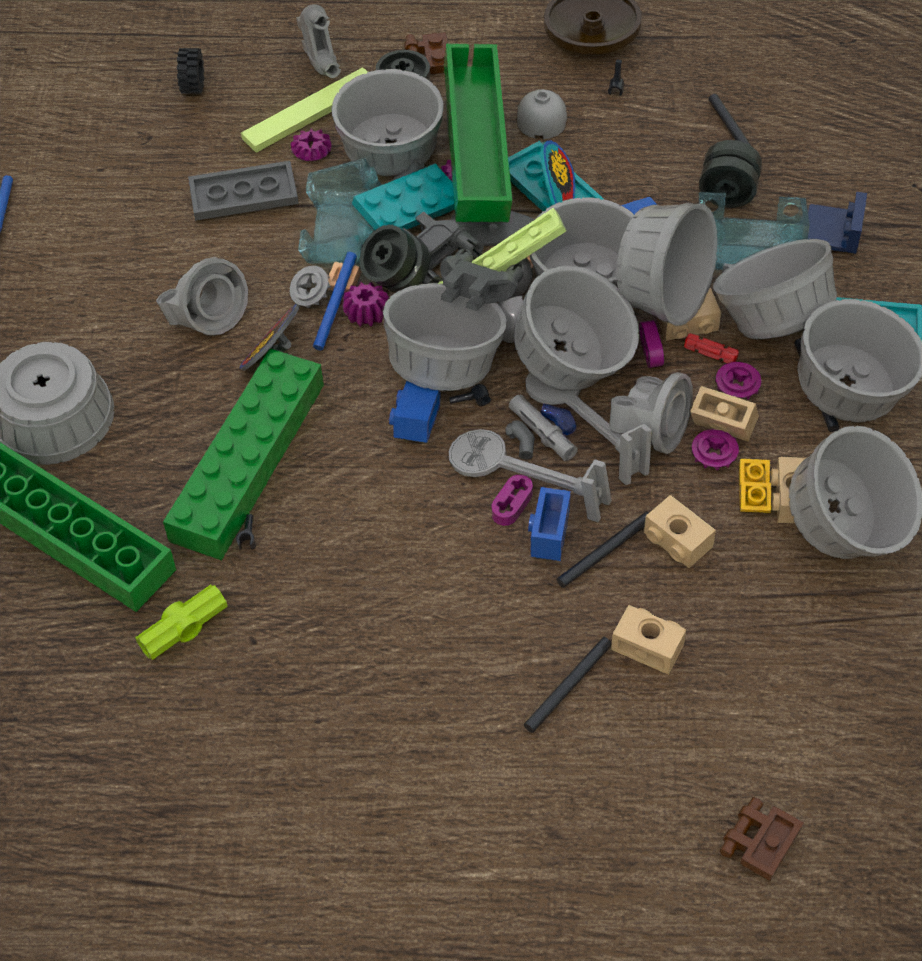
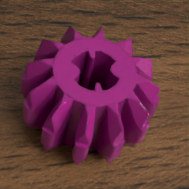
[343,281,389,327]

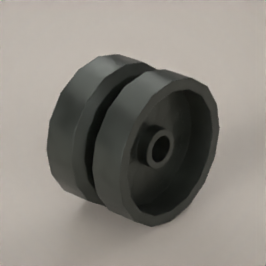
[376,50,431,82]
[699,140,762,208]
[360,225,430,293]

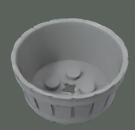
[332,69,443,176]
[530,198,634,288]
[616,203,717,326]
[713,239,837,339]
[514,266,639,390]
[383,283,507,391]
[798,299,922,422]
[0,342,114,465]
[789,426,922,559]

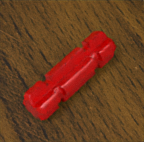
[684,333,739,364]

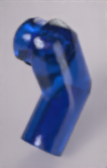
[541,403,576,435]

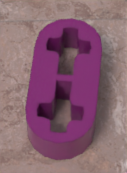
[639,320,664,368]
[492,475,533,526]

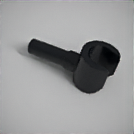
[608,59,625,96]
[449,384,491,406]
[236,514,256,550]

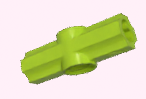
[135,585,228,660]

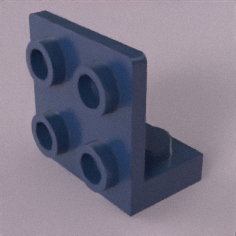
[804,192,867,254]

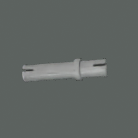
[509,395,577,461]

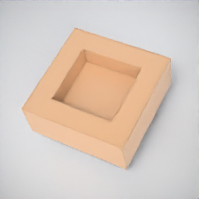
[328,262,362,293]

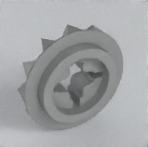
[290,266,331,308]

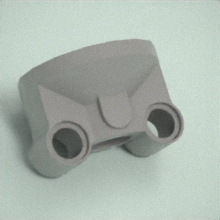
[156,257,248,335]
[610,372,693,454]

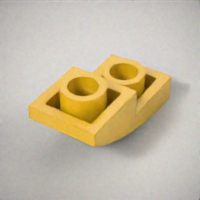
[739,459,771,513]

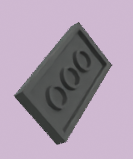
[188,161,299,221]

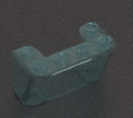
[298,158,381,264]
[698,192,810,270]

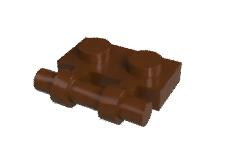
[404,32,448,74]
[719,797,804,881]

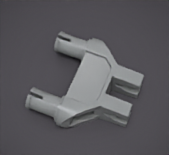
[296,4,341,78]

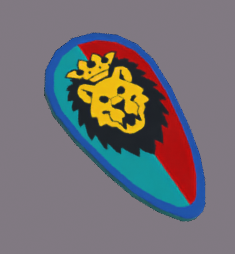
[538,140,575,205]

